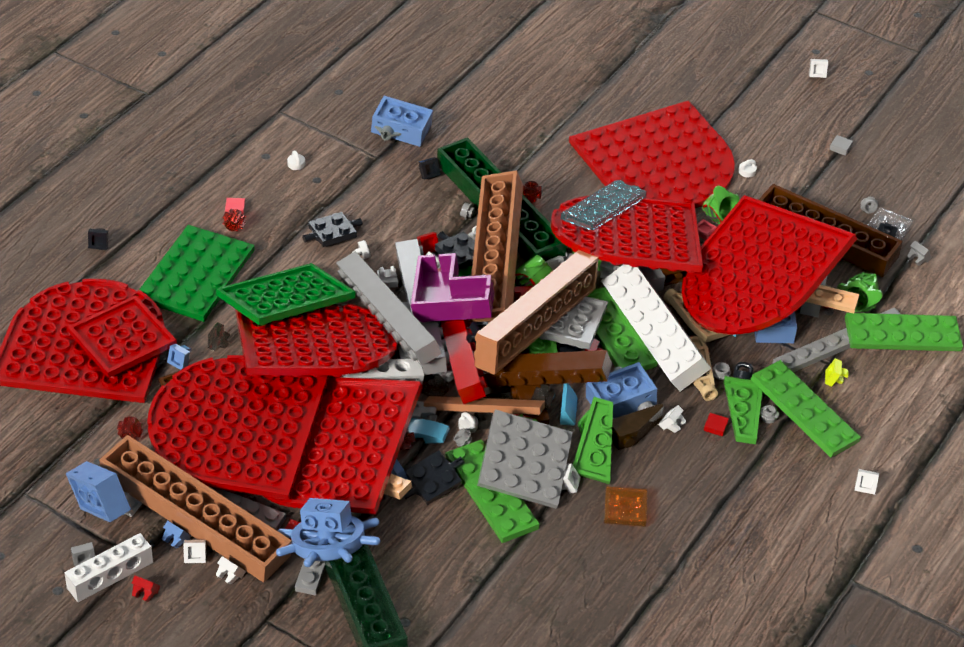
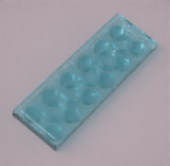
[561,180,647,231]

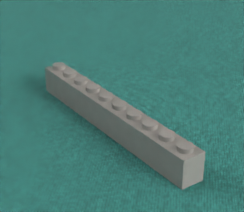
[395,239,450,375]
[336,251,442,366]

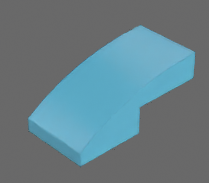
[405,418,450,443]

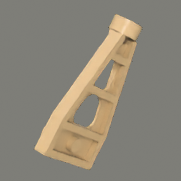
[663,288,731,343]
[689,336,718,401]

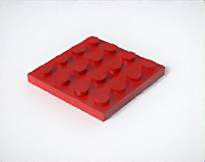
[68,295,177,378]

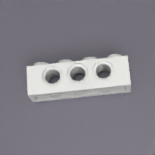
[341,359,424,384]
[64,533,153,602]

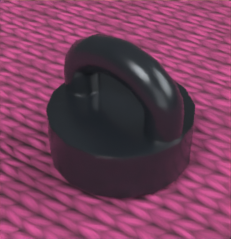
[733,362,753,380]

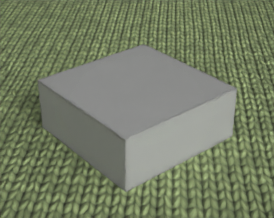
[830,135,853,156]
[71,542,95,567]

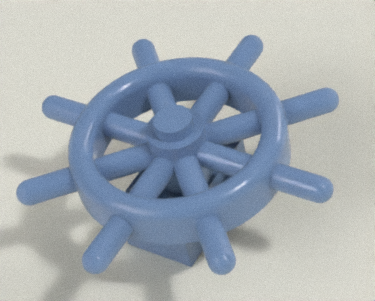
[276,498,380,567]

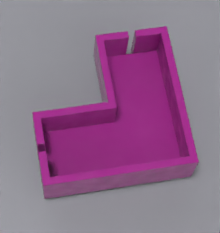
[411,253,494,322]

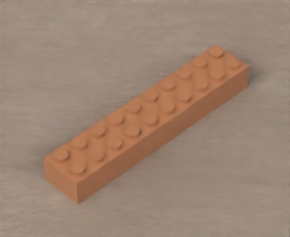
[469,170,523,323]
[474,250,599,375]
[99,435,292,583]

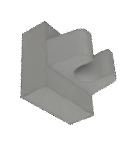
[907,241,932,266]

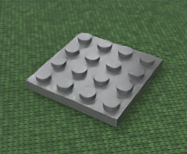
[534,285,608,349]
[477,409,573,509]

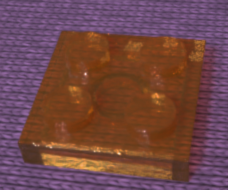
[604,486,647,527]

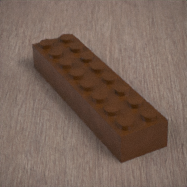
[759,184,903,277]

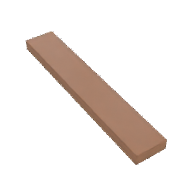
[424,396,545,415]

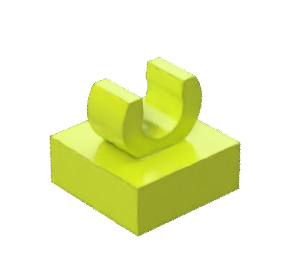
[825,358,849,387]

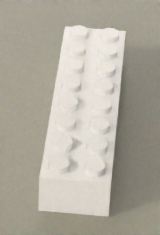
[602,264,711,392]

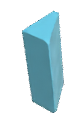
[560,383,578,426]

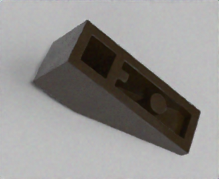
[612,404,664,450]

